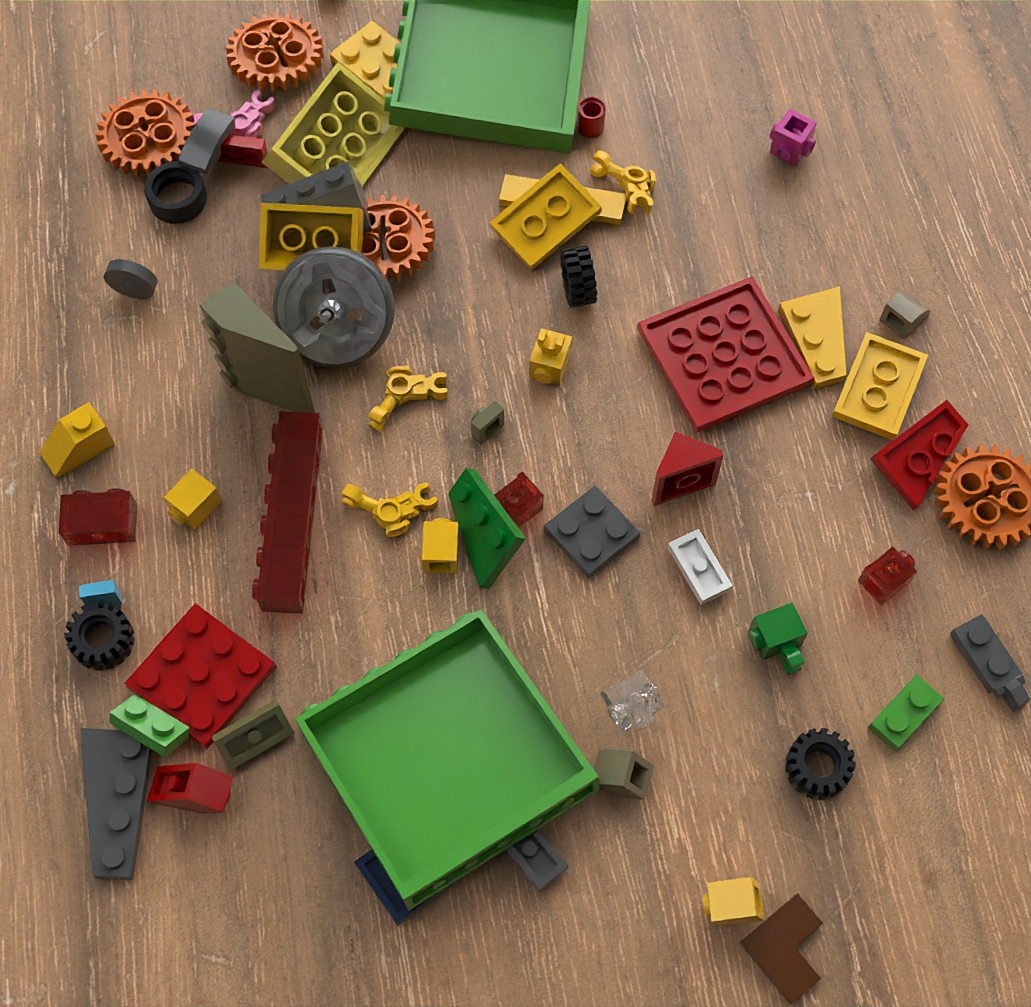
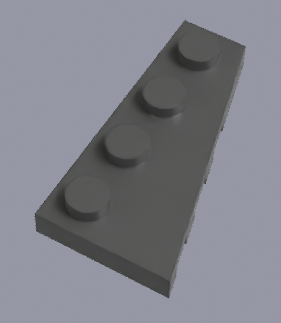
[81,728,153,880]

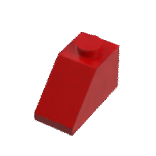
[147,763,233,814]

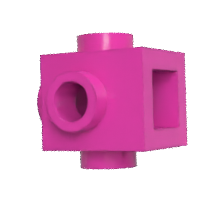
[769,109,817,166]

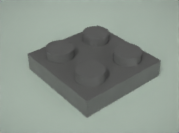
[544,485,640,579]

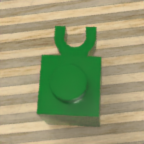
[748,602,808,675]

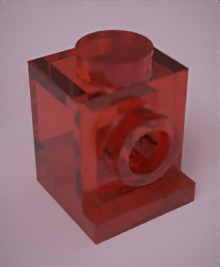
[494,471,544,527]
[858,547,917,606]

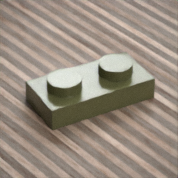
[211,700,294,770]

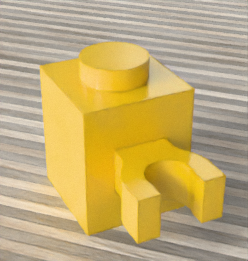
[529,328,572,385]

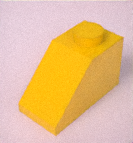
[39,402,115,479]

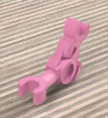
[194,89,275,138]

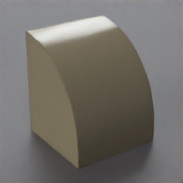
[879,290,930,339]
[594,749,654,800]

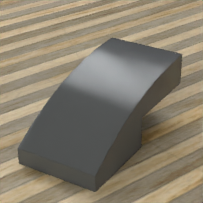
[178,108,236,174]

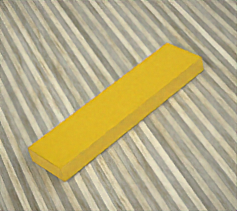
[499,174,626,226]

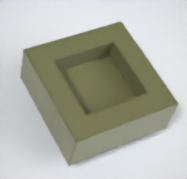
[471,401,504,445]

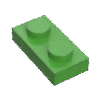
[868,674,944,752]
[109,694,190,757]

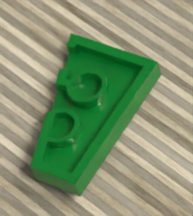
[448,468,526,589]

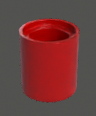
[577,96,606,138]

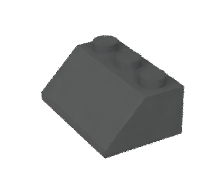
[261,161,373,234]

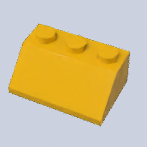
[258,203,364,271]

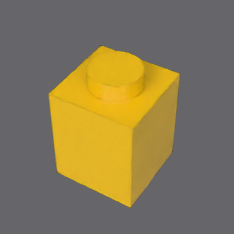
[163,468,222,530]
[422,518,459,574]
[703,877,764,927]

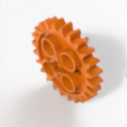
[226,12,324,93]
[95,89,195,178]
[361,195,436,283]
[933,444,1031,551]

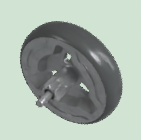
[273,246,395,368]

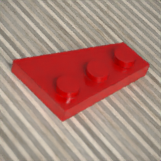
[870,400,969,511]

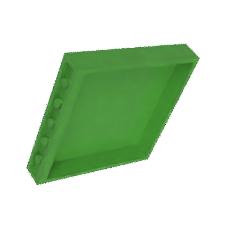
[384,0,590,154]
[295,609,600,911]

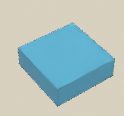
[79,580,123,609]

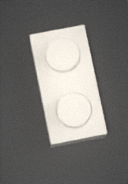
[668,529,733,605]

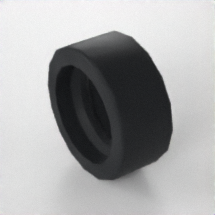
[144,162,207,223]

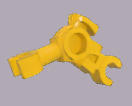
[590,151,657,215]
[368,365,448,432]
[341,482,438,537]

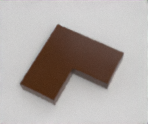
[740,893,823,1005]

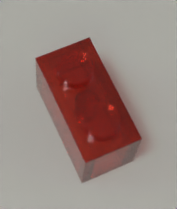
[59,488,137,546]

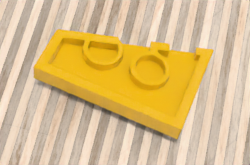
[778,286,847,390]

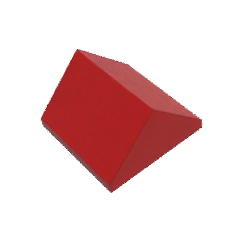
[651,432,724,506]

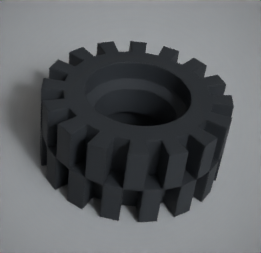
[560,246,597,308]
[64,601,135,671]
[785,728,856,800]

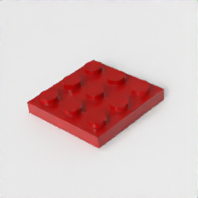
[124,603,277,749]

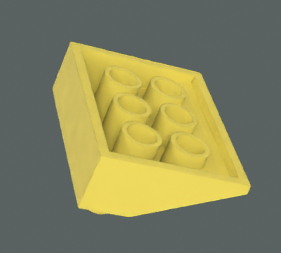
[262,62,405,187]

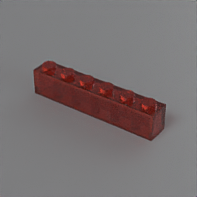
[252,411,323,614]

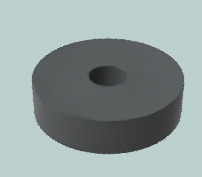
[104,259,158,299]

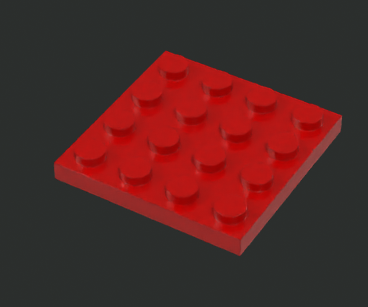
[637,276,815,433]

